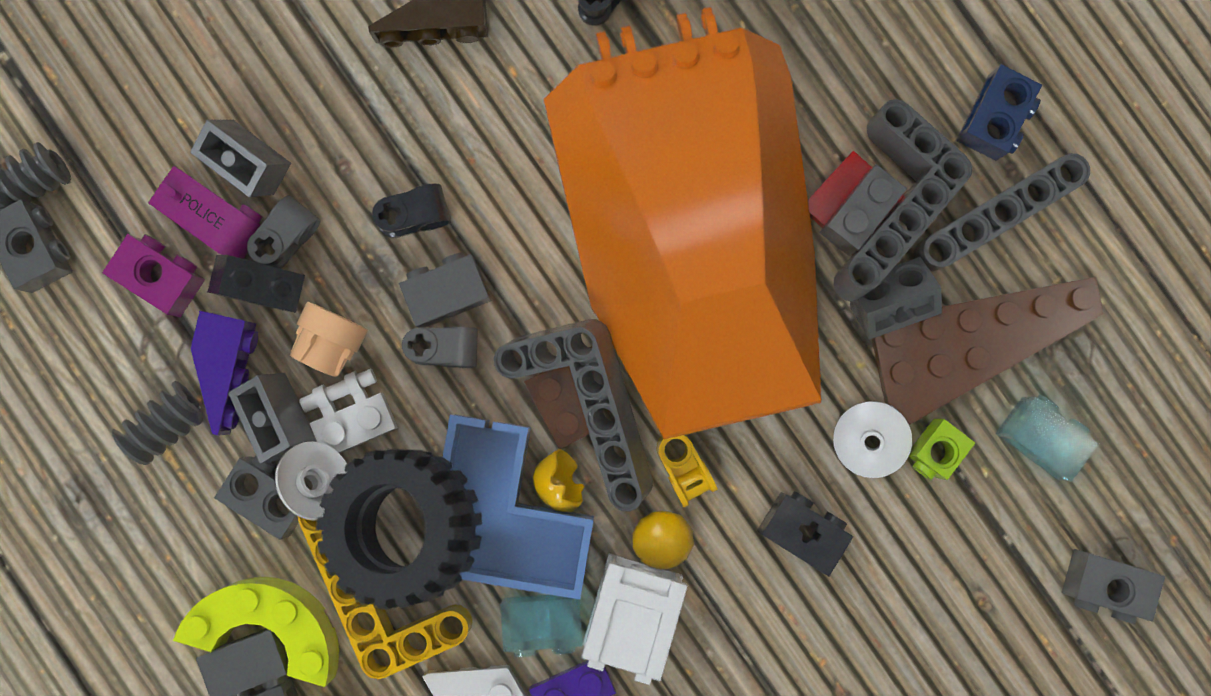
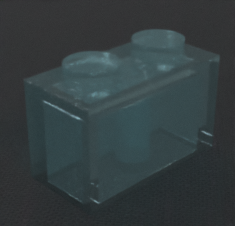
[995,395,1099,482]
[500,595,583,657]

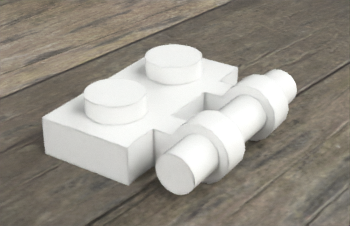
[300,368,398,453]

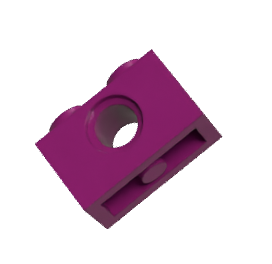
[102,234,206,318]

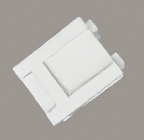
[582,553,687,685]

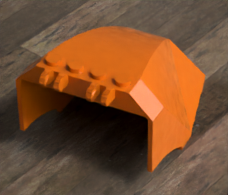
[544,7,821,439]

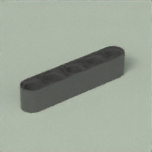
[914,153,1090,271]

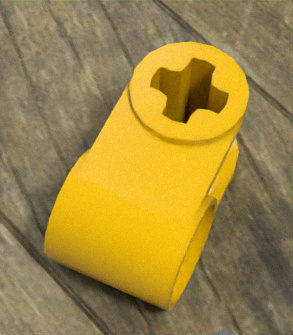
[656,435,718,508]

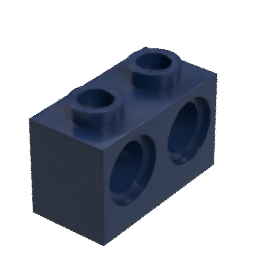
[956,64,1042,161]

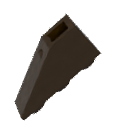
[368,0,488,48]

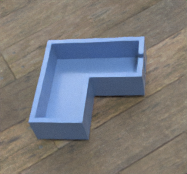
[443,415,594,600]

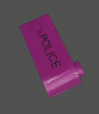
[148,166,263,259]

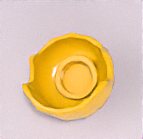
[533,448,585,513]
[632,511,694,570]

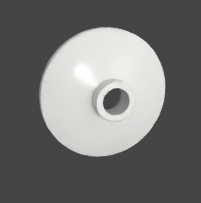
[833,401,912,478]
[275,442,347,520]

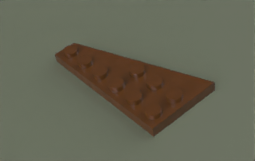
[872,277,1104,425]

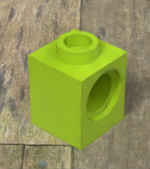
[909,419,975,481]

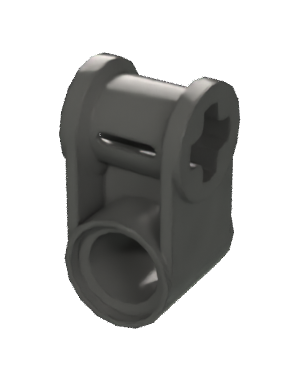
[247,195,321,268]
[402,327,478,368]

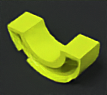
[173,577,339,687]

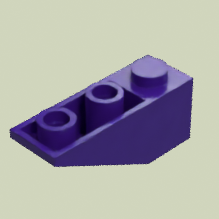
[190,311,258,435]

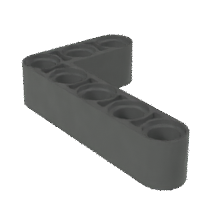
[833,99,972,301]
[494,319,653,512]

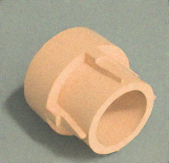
[290,301,368,377]

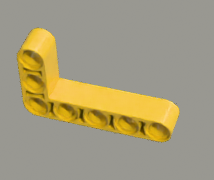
[298,516,473,679]

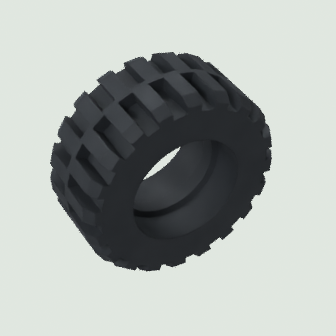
[316,449,482,609]

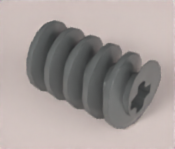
[0,142,71,210]
[112,381,203,465]

